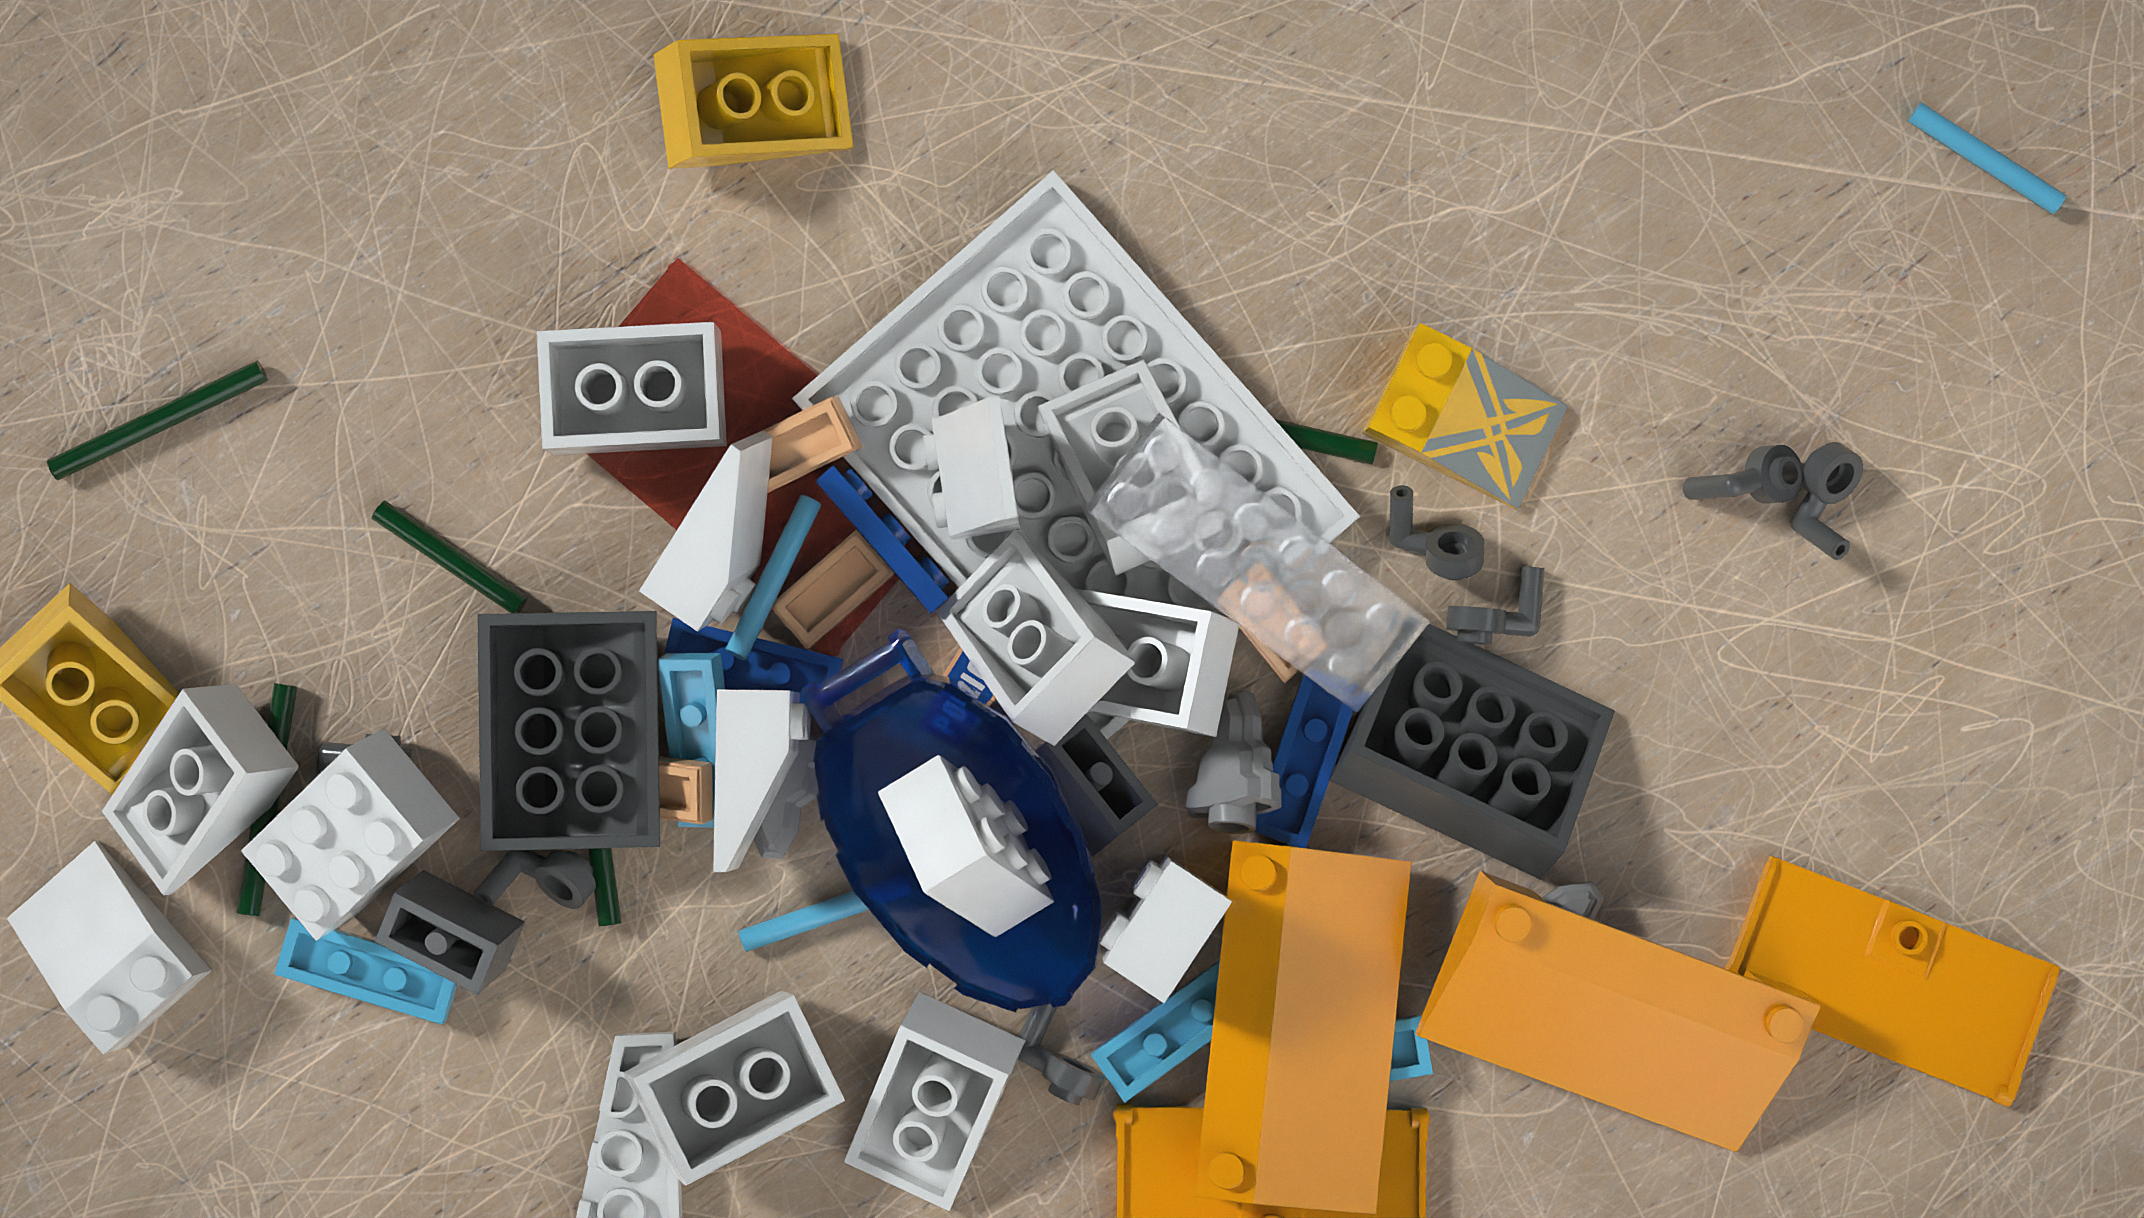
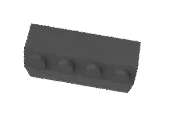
[478,611,660,851]
[1330,613,1615,880]

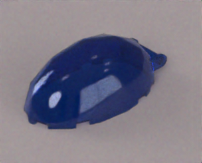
[801,628,1103,1013]

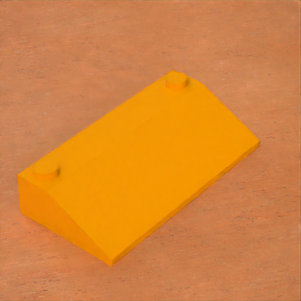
[1194,840,1412,1215]
[1415,871,1821,1152]

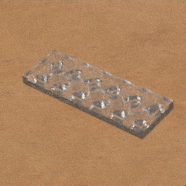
[1085,412,1430,713]

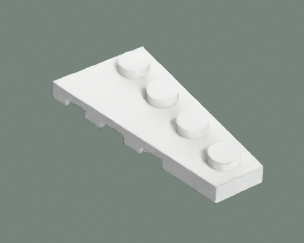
[576,1032,682,1218]

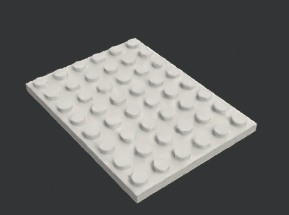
[792,170,1360,739]

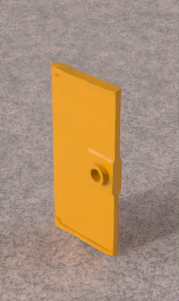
[1725,856,2060,1107]
[1113,1104,1430,1218]

